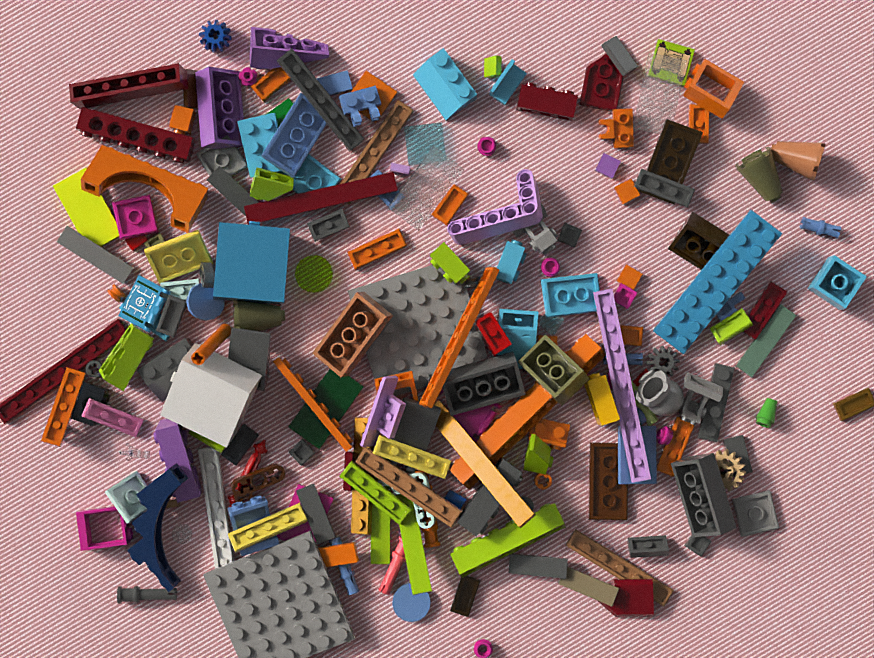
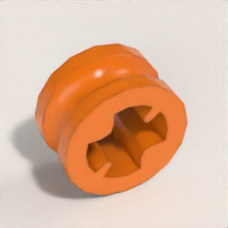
[107,284,126,303]
[534,473,552,490]

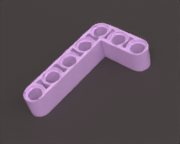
[447,169,543,245]

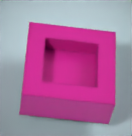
[614,283,638,309]

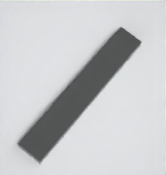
[277,48,365,152]

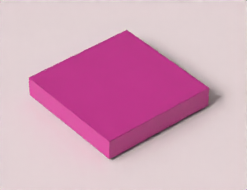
[112,195,159,240]

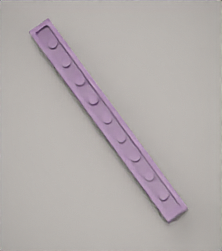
[593,289,651,483]

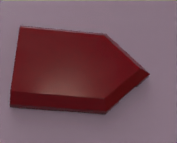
[579,53,623,112]
[598,579,654,617]

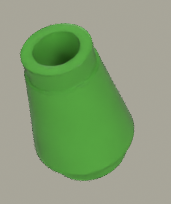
[756,398,778,428]

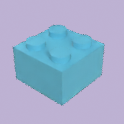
[807,255,867,310]

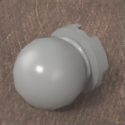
[634,370,684,417]

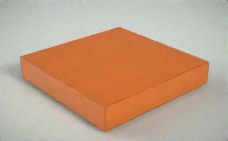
[351,70,397,124]

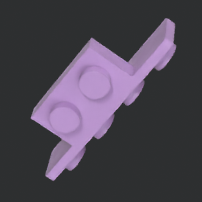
[360,376,406,447]

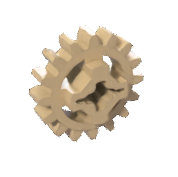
[714,449,746,492]

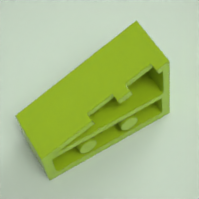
[99,323,153,392]

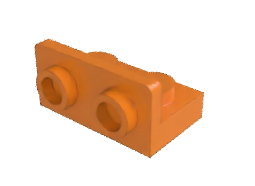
[528,419,570,450]

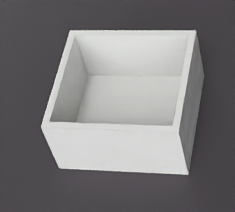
[160,343,262,448]

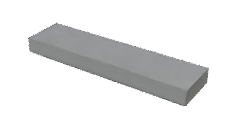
[57,226,134,284]

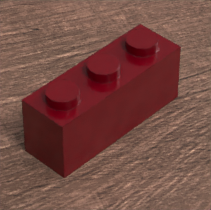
[516,83,578,121]

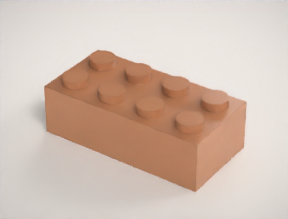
[312,292,393,377]

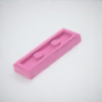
[81,398,144,437]

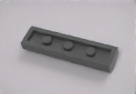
[697,363,735,442]

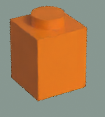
[169,105,196,135]

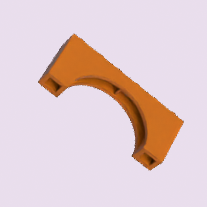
[81,145,208,233]

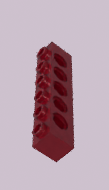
[76,107,196,164]

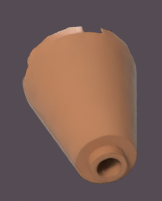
[771,141,826,181]

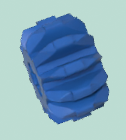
[199,20,232,53]

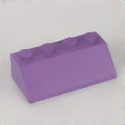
[195,67,244,149]

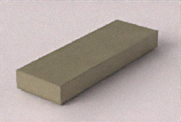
[558,566,620,606]

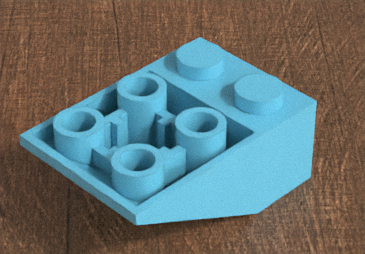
[497,309,538,369]

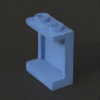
[227,496,279,556]

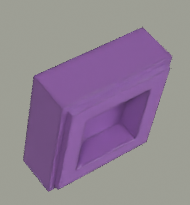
[595,153,621,179]

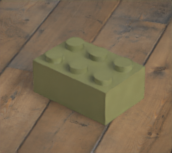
[518,335,590,406]

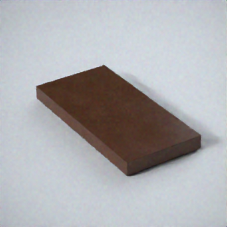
[588,442,628,520]

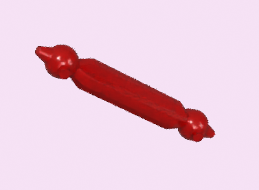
[227,439,268,507]

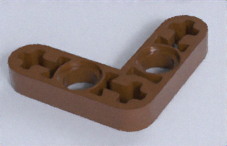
[231,464,286,502]

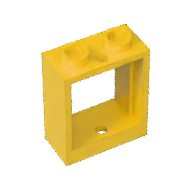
[584,373,620,426]

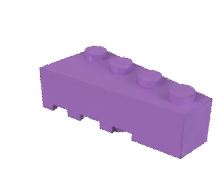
[153,418,202,503]

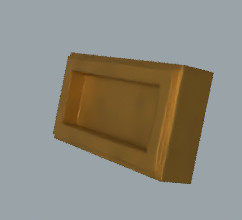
[832,388,874,421]

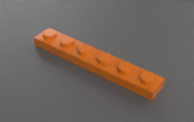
[273,357,353,452]

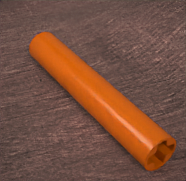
[191,324,232,365]

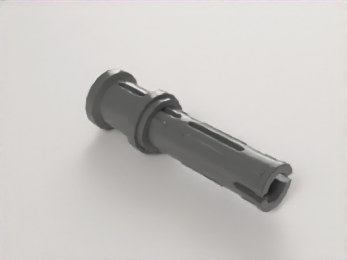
[117,586,177,604]

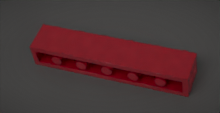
[69,63,188,109]

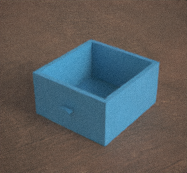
[213,221,290,305]

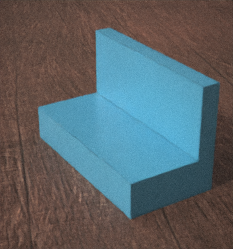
[489,59,527,105]

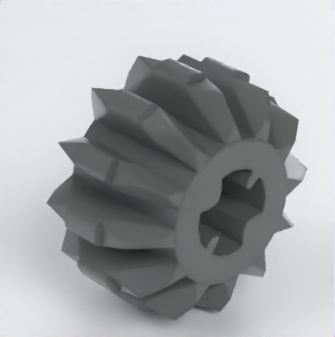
[646,346,680,376]

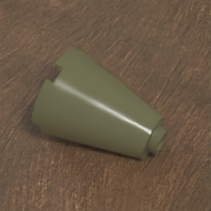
[735,147,783,203]
[233,300,285,332]

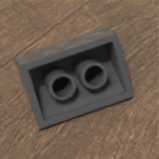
[137,338,193,402]

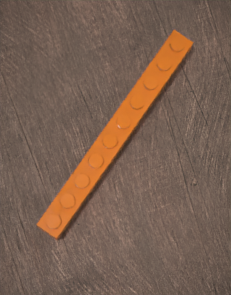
[449,334,606,490]

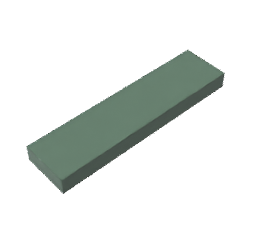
[736,304,797,377]

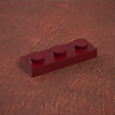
[743,281,787,340]

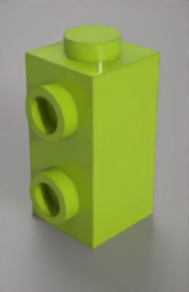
[430,242,470,284]

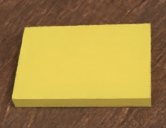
[144,229,213,284]

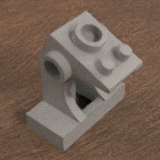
[512,204,558,256]
[678,372,723,425]

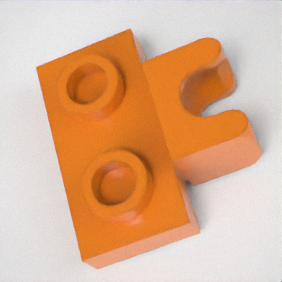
[598,108,634,148]

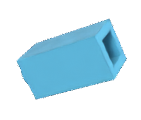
[496,239,527,285]

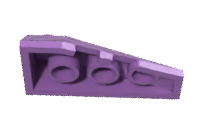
[249,27,329,69]

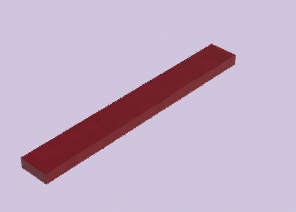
[244,172,398,225]
[0,319,127,424]

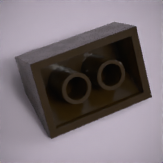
[668,211,729,270]

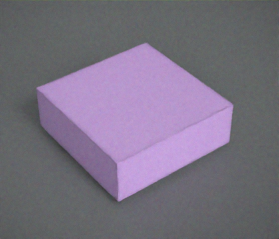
[390,163,411,176]

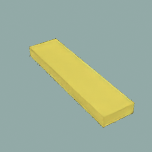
[373,435,451,479]
[228,503,308,553]

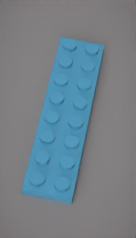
[653,209,782,354]

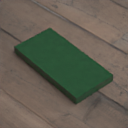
[288,369,364,449]

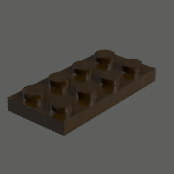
[638,119,703,205]

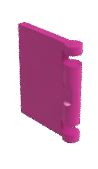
[453,403,502,442]

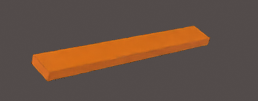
[419,267,500,409]

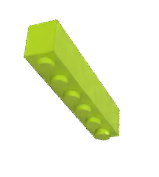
[450,503,566,578]

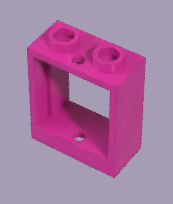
[76,506,133,551]

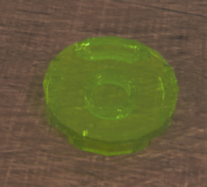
[295,255,333,293]

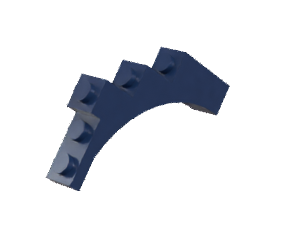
[127,463,188,592]

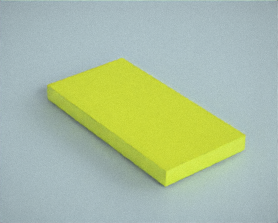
[53,168,119,247]

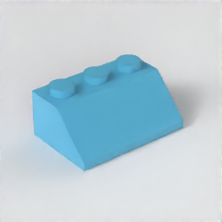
[413,48,477,121]

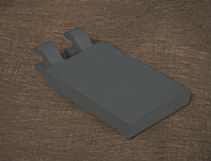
[387,397,441,473]

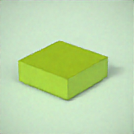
[484,55,502,78]

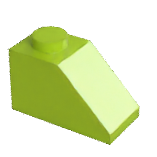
[250,167,294,201]
[523,434,553,474]

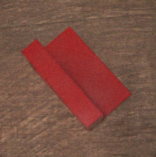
[474,312,512,357]

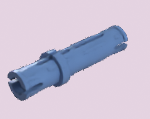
[329,537,360,596]

